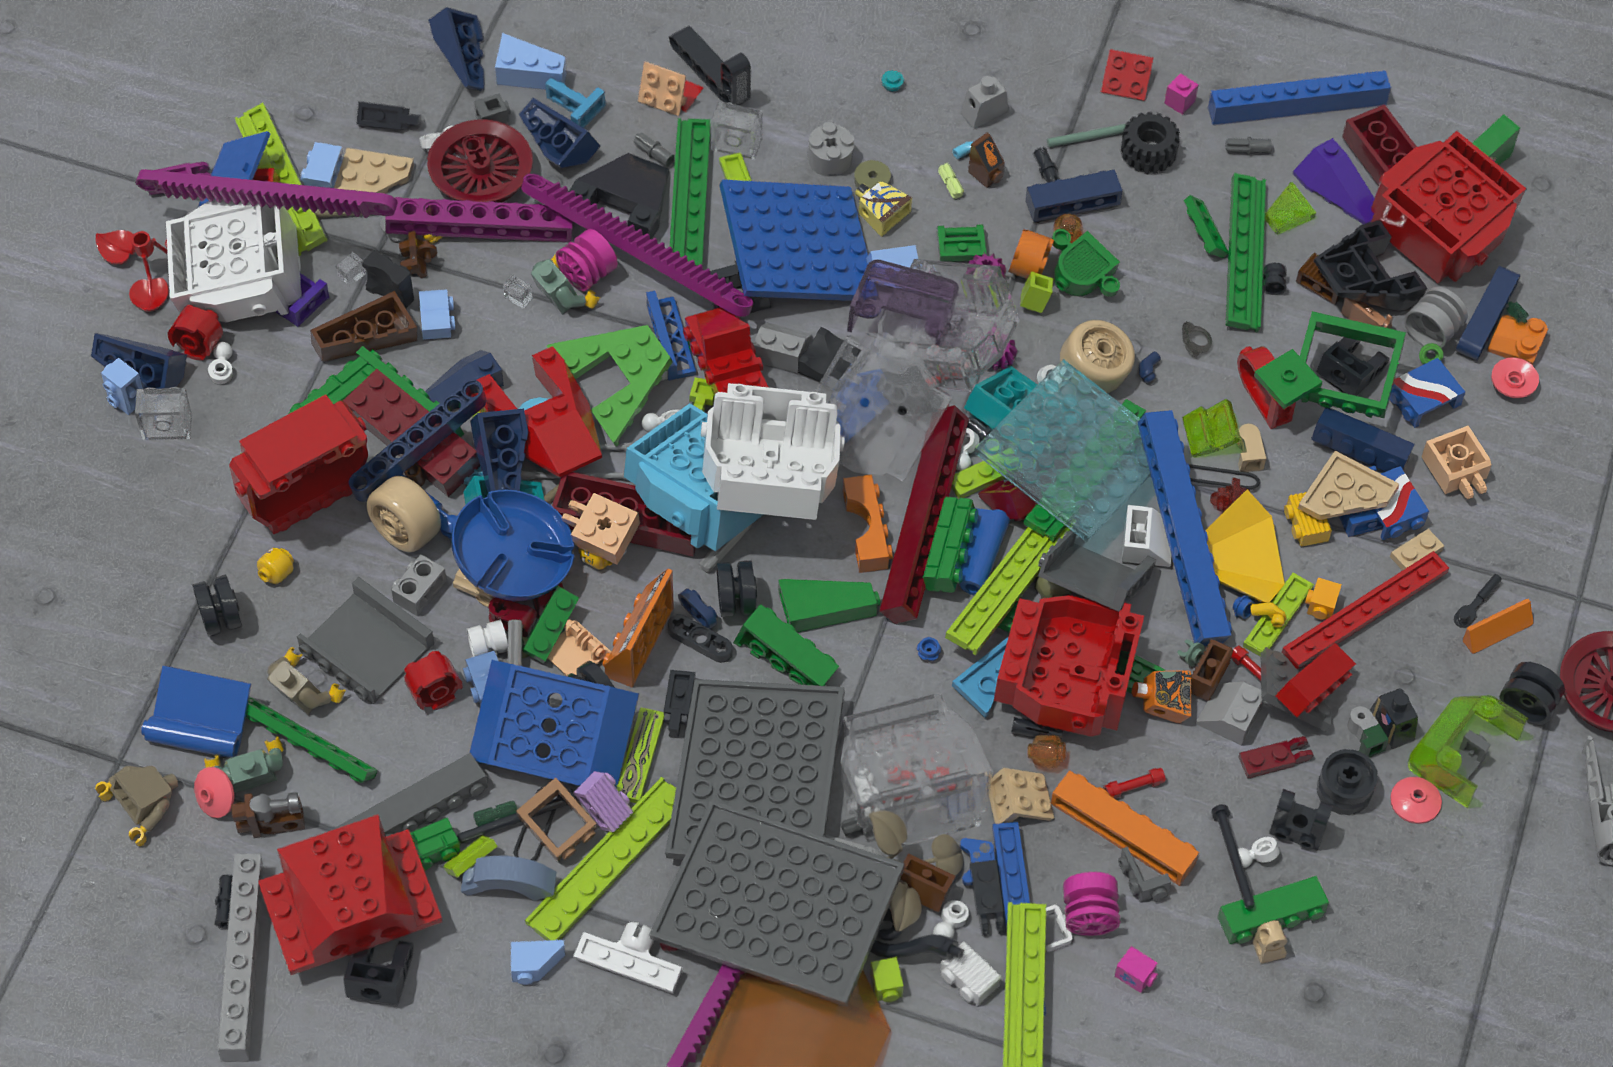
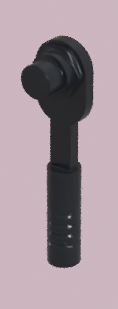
[1454,574,1502,628]

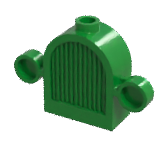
[1051,229,1120,297]

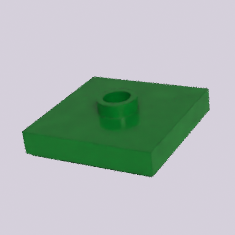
[1254,349,1323,409]

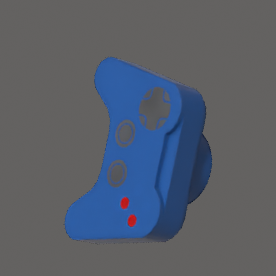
[960,838,995,886]

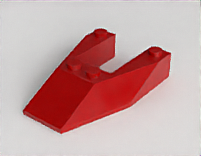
[471,346,602,477]

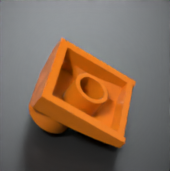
[1487,314,1548,366]

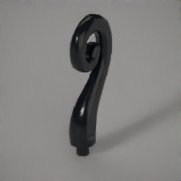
[870,909,964,960]

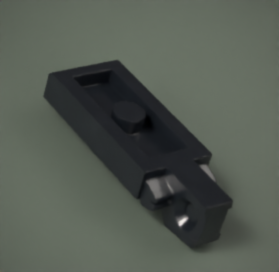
[357,101,421,130]
[663,670,696,737]

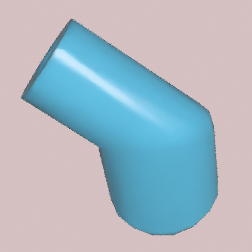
[952,141,974,159]

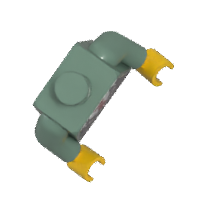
[531,254,600,314]
[204,736,284,793]

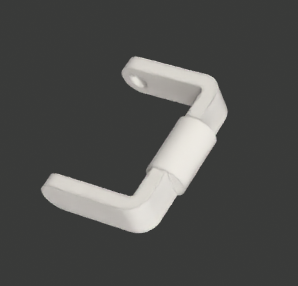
[1045,905,1072,952]

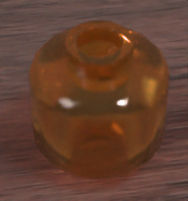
[1053,214,1083,243]
[1027,735,1066,768]

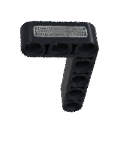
[669,26,751,110]

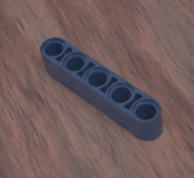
[1456,266,1521,360]

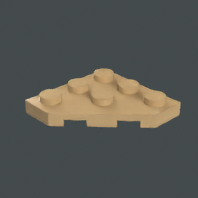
[334,148,414,193]
[1298,451,1399,520]

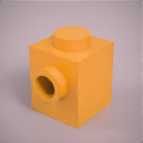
[1305,578,1342,620]

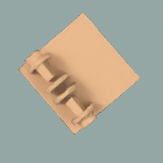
[638,62,686,116]
[547,619,611,675]

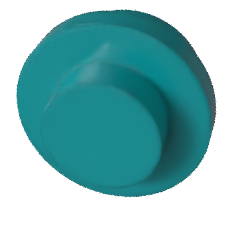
[881,70,904,92]

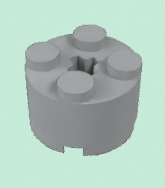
[807,121,854,176]

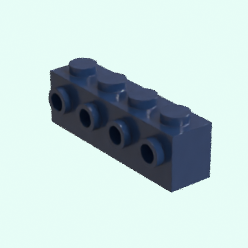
[1025,169,1123,222]
[1311,408,1415,472]

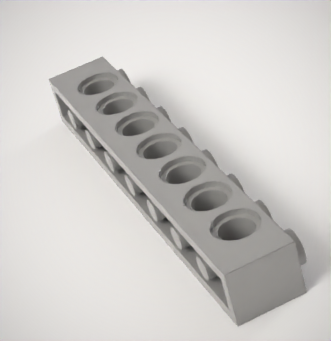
[218,854,265,1062]

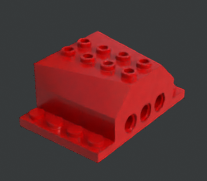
[258,814,443,976]

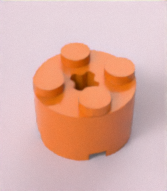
[1008,229,1054,279]

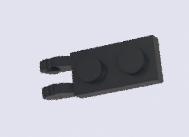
[970,860,1005,936]

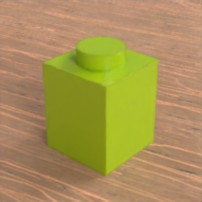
[1020,271,1053,313]
[870,957,903,1002]

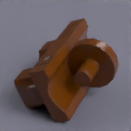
[399,231,437,278]

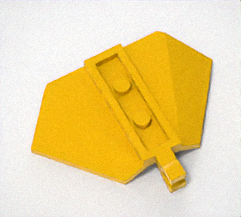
[1205,489,1285,603]

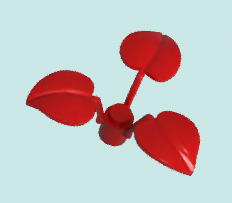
[96,230,203,312]

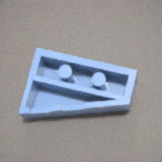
[495,33,566,90]

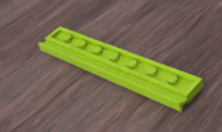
[235,103,328,256]
[945,520,1076,655]
[525,777,676,941]
[1003,902,1046,1067]

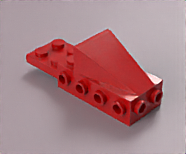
[683,308,768,394]

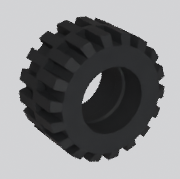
[1121,112,1180,173]

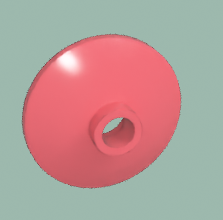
[1491,358,1539,398]
[194,767,234,818]
[1390,777,1442,824]

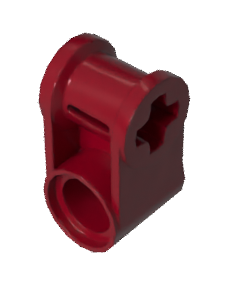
[488,597,538,637]

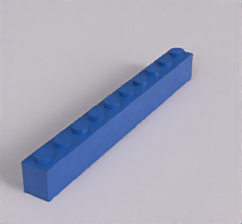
[1137,410,1232,646]

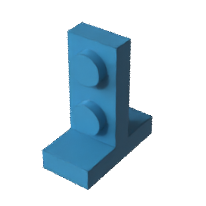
[545,78,606,128]

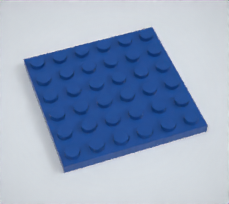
[719,179,878,302]

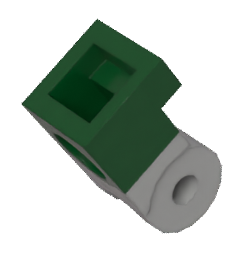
[1348,706,1389,757]

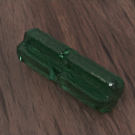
[1506,301,1529,324]
[473,801,518,826]

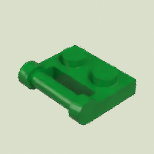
[937,224,987,262]

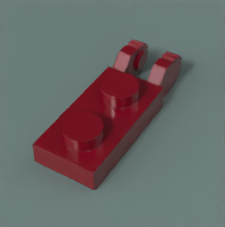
[1238,736,1314,779]

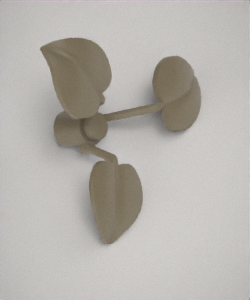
[869,811,963,932]

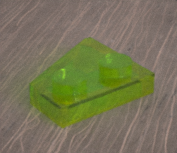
[1265,182,1316,235]

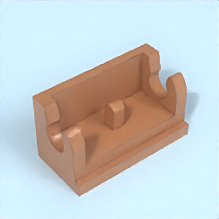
[1341,298,1393,329]

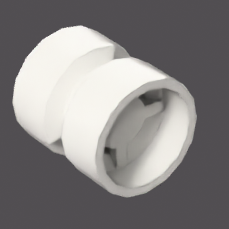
[466,620,508,657]

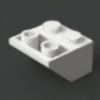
[1121,505,1171,567]

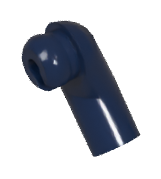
[1138,351,1161,383]

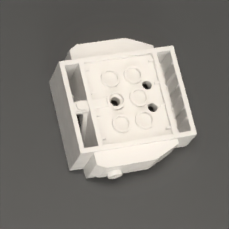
[166,199,301,322]
[701,383,844,520]

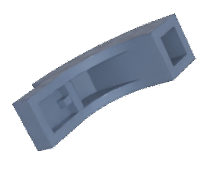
[461,856,557,901]

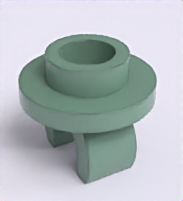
[1177,640,1205,667]

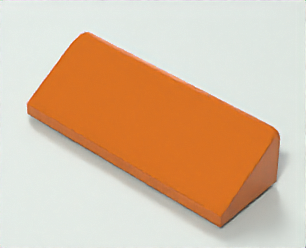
[1462,599,1533,654]

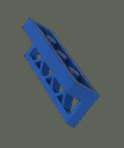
[646,291,696,381]

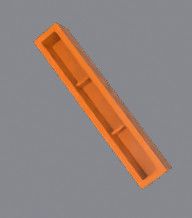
[1051,770,1199,886]

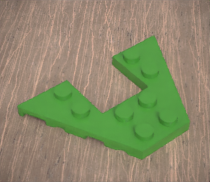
[547,325,673,447]

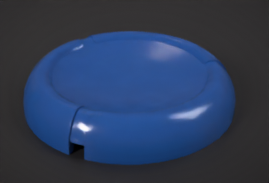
[451,490,574,601]

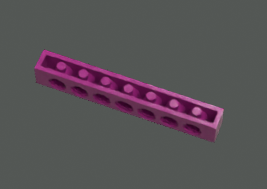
[385,197,572,242]

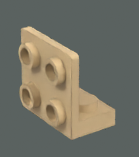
[986,768,1054,824]

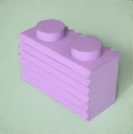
[574,771,633,832]

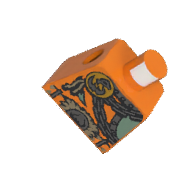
[1132,670,1191,723]

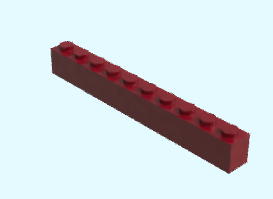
[880,405,969,624]

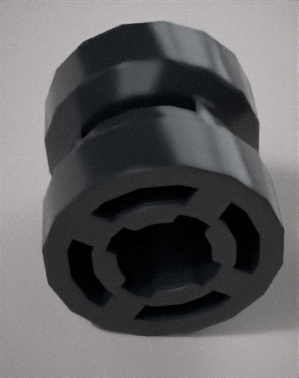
[1263,263,1287,295]

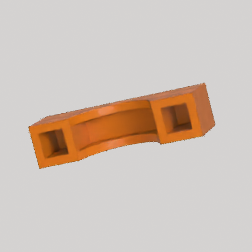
[843,475,893,573]

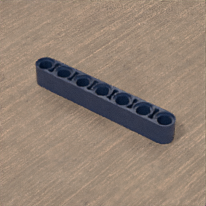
[349,380,487,502]

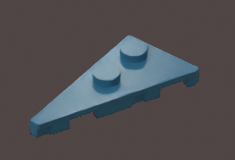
[952,637,1008,718]

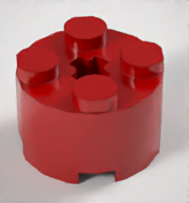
[168,305,223,360]
[404,651,463,710]

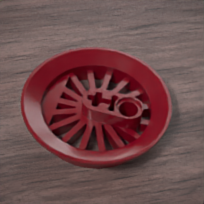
[427,119,533,203]
[1560,631,1613,733]

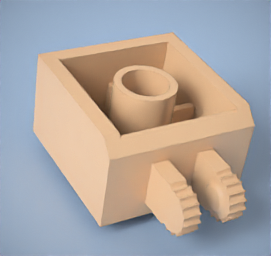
[1422,426,1491,499]
[561,493,640,565]

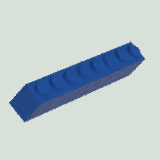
[1208,70,1391,125]

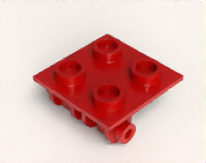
[1101,49,1154,101]

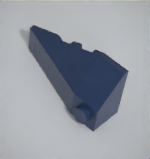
[428,7,484,91]
[519,98,601,168]
[91,333,187,403]
[425,350,504,403]
[470,408,528,492]

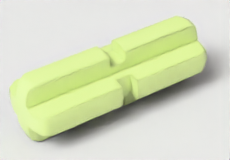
[939,163,964,199]

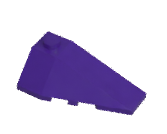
[1293,138,1374,224]

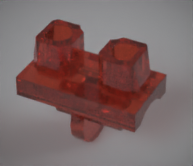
[1210,477,1250,513]

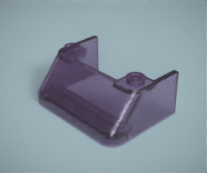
[847,259,959,357]

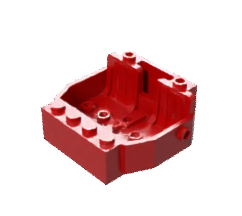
[1371,131,1527,284]
[229,394,368,535]
[994,595,1144,737]

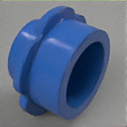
[1233,595,1255,619]
[917,637,941,661]

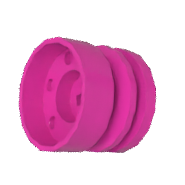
[555,229,618,291]
[1063,872,1120,936]

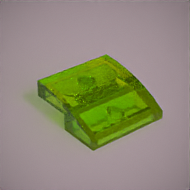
[1182,399,1241,457]

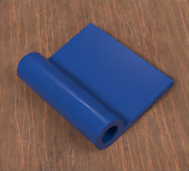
[197,131,270,208]
[959,508,1010,595]
[141,665,252,758]

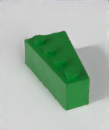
[733,604,839,686]

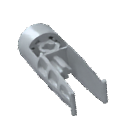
[1582,736,1613,865]

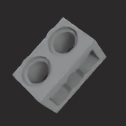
[391,554,447,616]

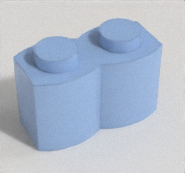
[419,289,455,340]

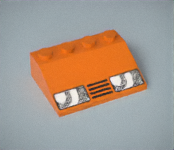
[602,569,674,688]

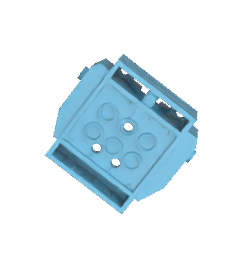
[624,403,764,552]

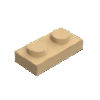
[1390,529,1444,571]

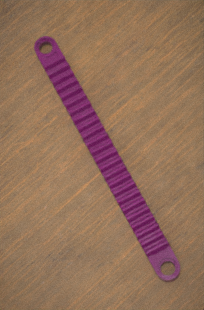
[135,169,398,218]
[521,174,753,317]
[666,964,745,1067]

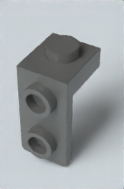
[1436,730,1491,792]
[1118,847,1171,903]

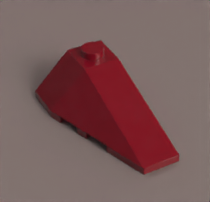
[978,452,1077,521]

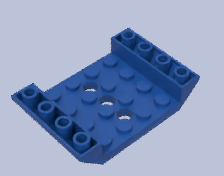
[470,660,639,789]

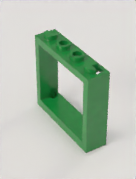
[1300,311,1406,419]

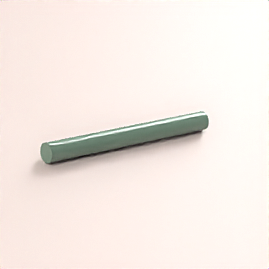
[1047,124,1125,148]

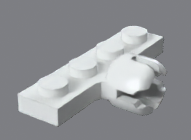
[574,922,682,994]

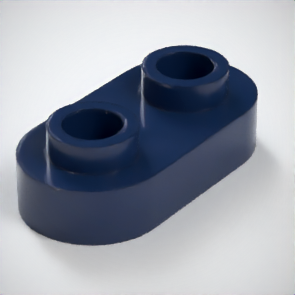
[678,588,718,629]

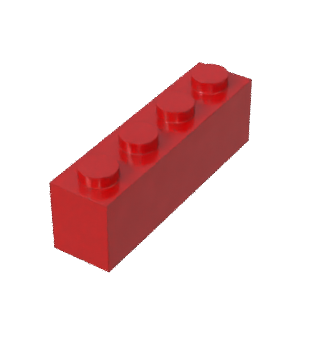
[1275,643,1356,717]

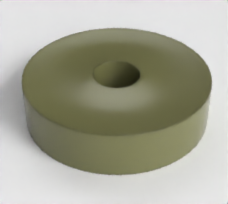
[854,160,891,189]

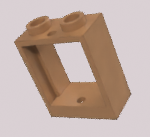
[516,778,597,862]

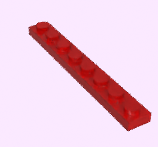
[1282,551,1449,670]

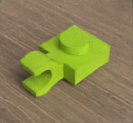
[689,377,715,412]

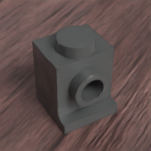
[474,93,511,123]

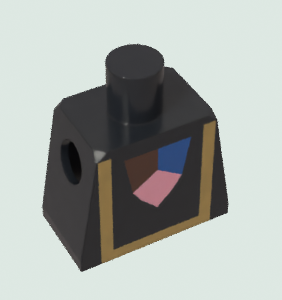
[1370,688,1418,749]

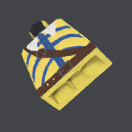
[855,182,912,237]

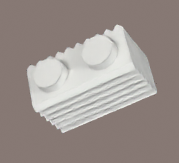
[940,942,1001,1006]

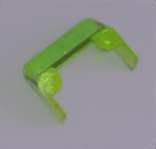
[1407,695,1528,808]

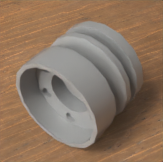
[1404,287,1468,348]

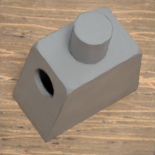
[961,76,1009,129]

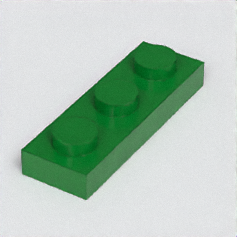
[1184,195,1228,259]
[522,586,579,663]

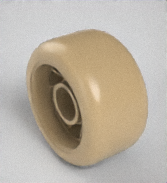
[1060,320,1135,395]
[367,476,441,552]

